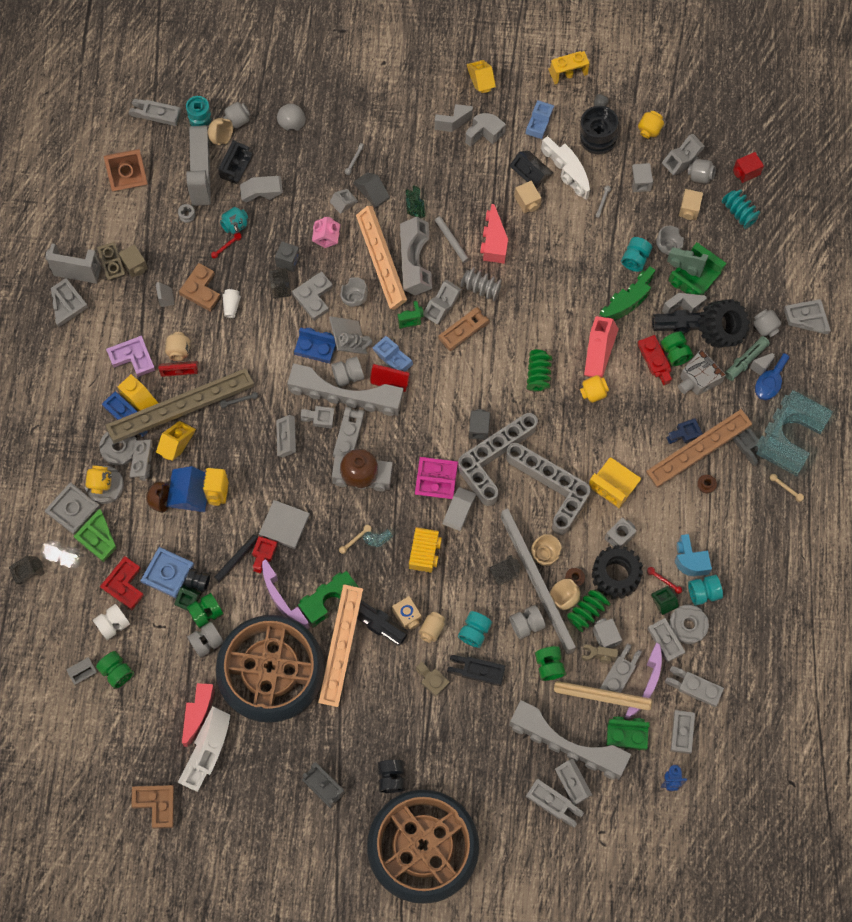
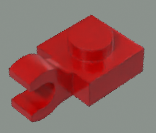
[252,536,278,574]

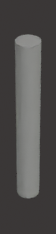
[435,216,469,263]

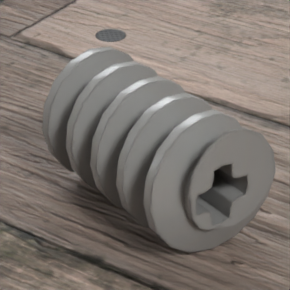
[460,267,502,302]

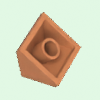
[104,149,147,191]

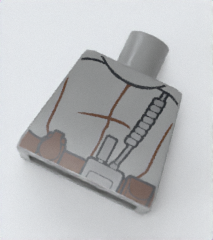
[678,349,726,395]

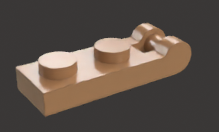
[438,307,490,351]

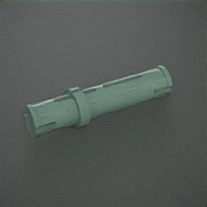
[724,336,770,381]

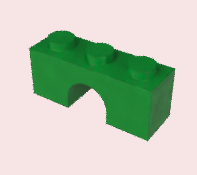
[298,571,359,628]

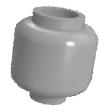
[223,102,251,129]
[688,159,716,183]
[753,309,781,337]

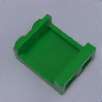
[668,242,726,295]

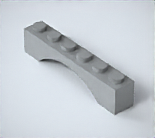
[287,363,403,416]
[509,700,631,780]

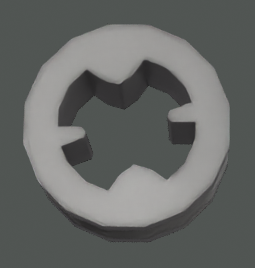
[178,204,195,223]

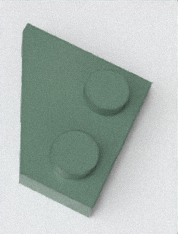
[667,247,708,277]

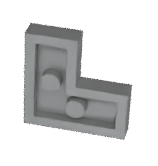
[292,271,333,321]

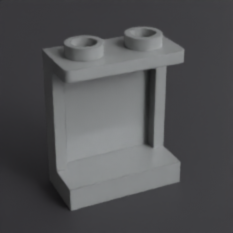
[46,244,101,284]

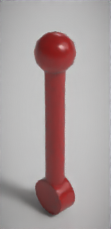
[211,233,242,259]
[647,567,683,594]

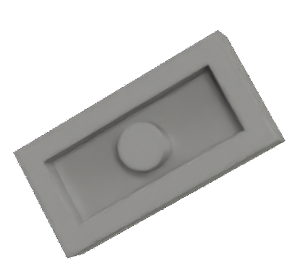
[276,415,296,458]
[647,618,685,663]
[670,710,695,754]
[555,759,592,805]

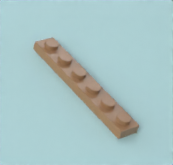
[646,409,752,488]

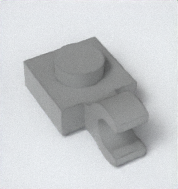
[301,406,334,428]

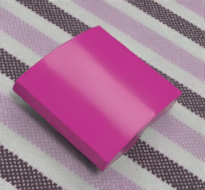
[415,457,458,499]

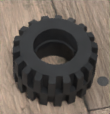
[698,299,750,348]
[592,545,643,599]

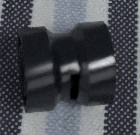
[185,568,211,592]

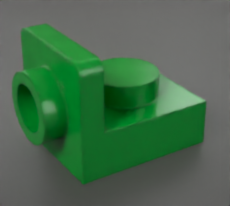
[397,301,424,329]

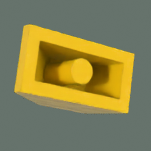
[467,60,496,93]
[118,374,158,411]
[156,421,196,461]

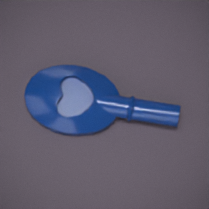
[755,354,789,400]

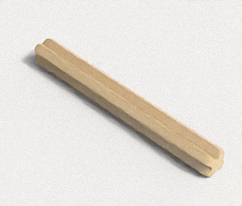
[554,681,652,710]

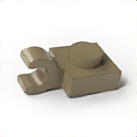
[582,644,618,664]
[415,662,450,697]

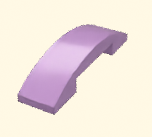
[262,559,310,629]
[624,643,662,720]

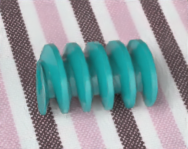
[721,189,761,229]

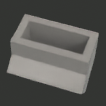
[66,657,97,685]

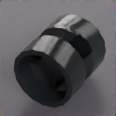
[378,760,406,793]

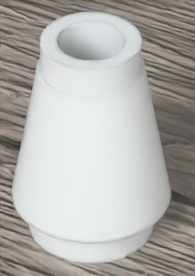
[222,289,241,318]

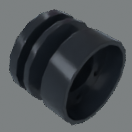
[580,106,619,155]

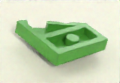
[73,509,116,562]

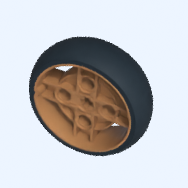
[216,615,324,723]
[367,789,479,904]

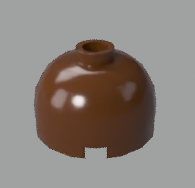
[340,449,379,489]

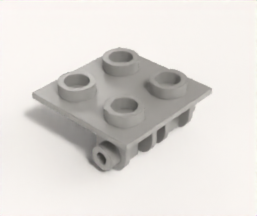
[329,316,372,354]

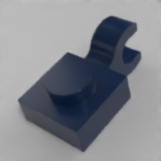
[666,418,703,444]

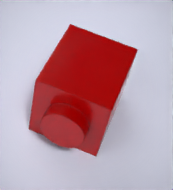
[733,152,764,183]

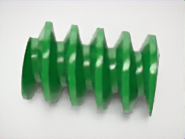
[526,349,553,392]
[567,590,611,632]

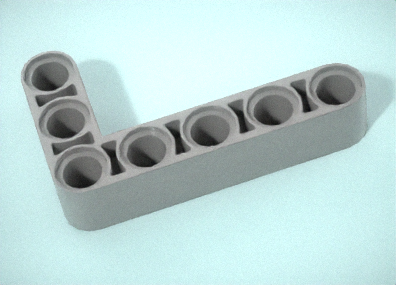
[186,125,211,206]
[458,413,538,506]
[506,443,591,535]

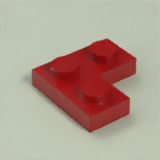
[100,556,144,611]

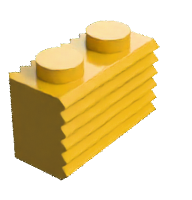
[203,468,229,506]
[409,527,442,573]

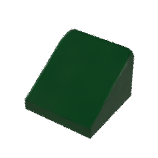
[174,584,202,611]
[651,586,679,615]

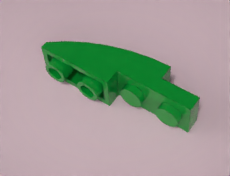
[599,266,656,321]

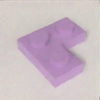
[106,336,155,377]

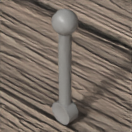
[345,143,364,175]
[596,185,611,218]

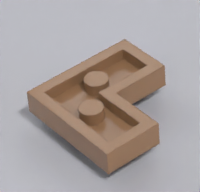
[179,263,220,312]
[132,785,174,829]

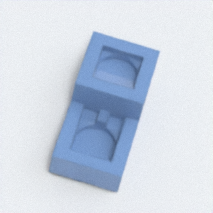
[525,100,554,139]
[372,336,413,371]

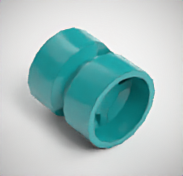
[186,96,212,126]
[621,237,653,272]
[688,574,723,606]
[457,611,493,648]

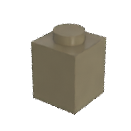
[119,244,148,278]

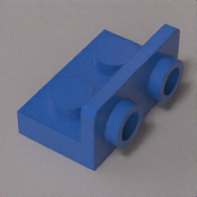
[294,328,336,364]

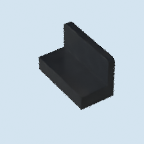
[510,151,553,189]

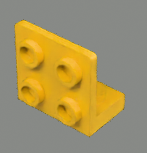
[588,457,641,508]

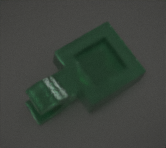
[406,185,425,218]

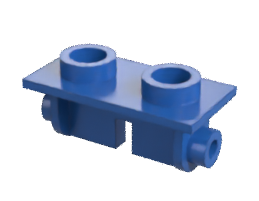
[661,765,687,791]

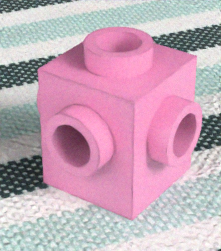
[312,217,340,248]

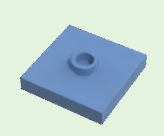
[140,547,194,599]

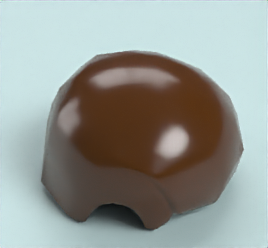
[146,481,169,513]

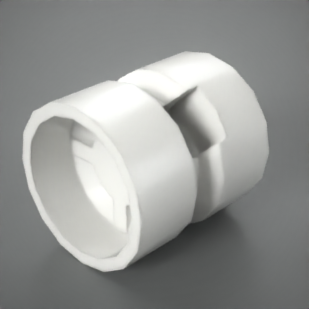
[93,604,130,641]

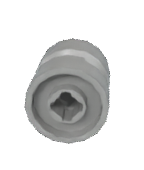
[331,356,364,387]
[509,605,546,640]
[187,621,224,658]

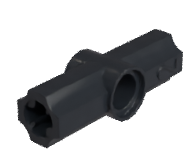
[652,310,701,333]
[357,600,409,646]

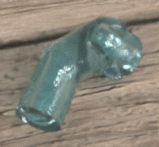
[363,529,393,547]

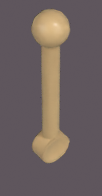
[770,474,804,502]
[339,525,371,554]

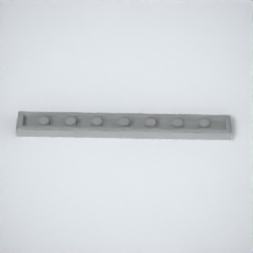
[501,509,576,654]

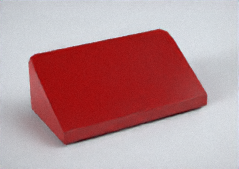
[158,361,198,377]
[370,364,409,392]

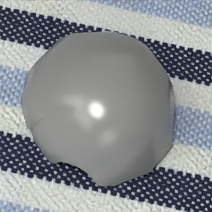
[277,104,306,131]
[656,225,684,255]
[340,277,368,307]

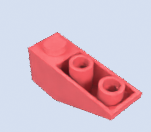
[480,204,508,264]
[584,316,619,378]

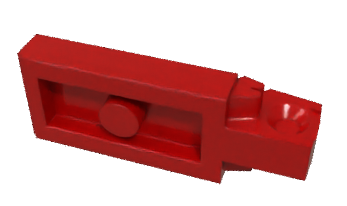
[637,335,672,386]

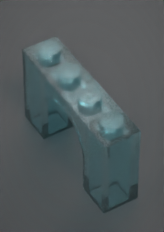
[756,390,833,476]

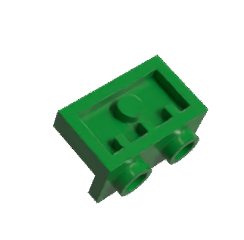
[606,717,650,750]

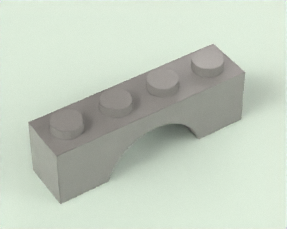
[400,217,432,296]

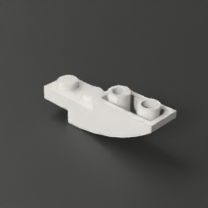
[541,136,590,200]
[178,706,230,792]

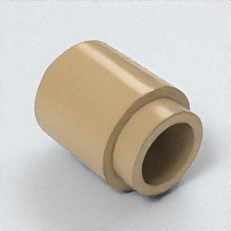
[419,612,445,643]

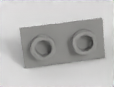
[130,440,154,481]

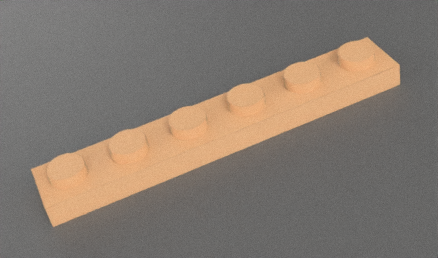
[356,206,407,310]
[318,585,363,707]

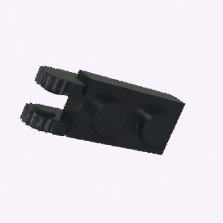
[447,655,506,686]

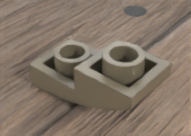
[97,242,125,280]

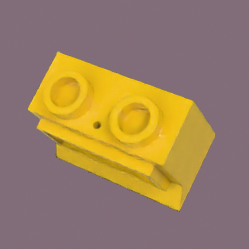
[548,51,590,84]

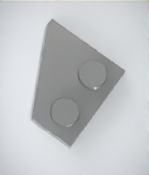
[51,278,88,328]
[784,299,831,334]

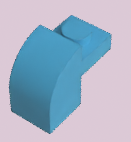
[674,534,712,577]

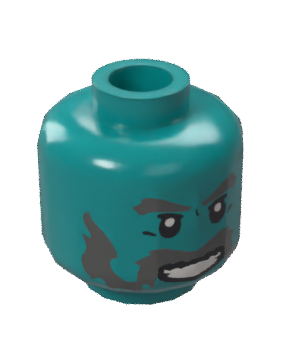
[220,207,248,234]

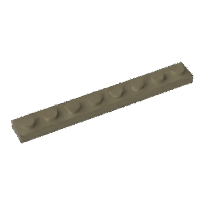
[105,368,254,444]

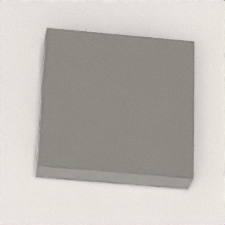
[45,482,100,535]
[259,500,310,549]

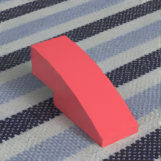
[182,683,215,747]

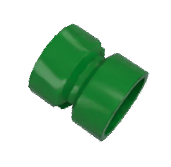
[661,331,694,367]
[187,593,224,629]
[535,646,566,681]
[96,651,134,689]

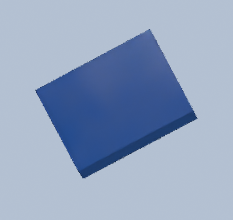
[166,466,207,512]

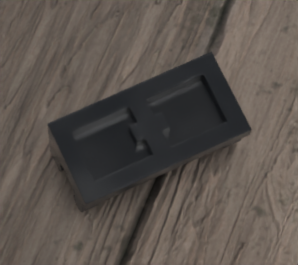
[218,140,253,184]

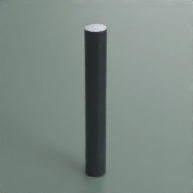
[214,534,258,582]

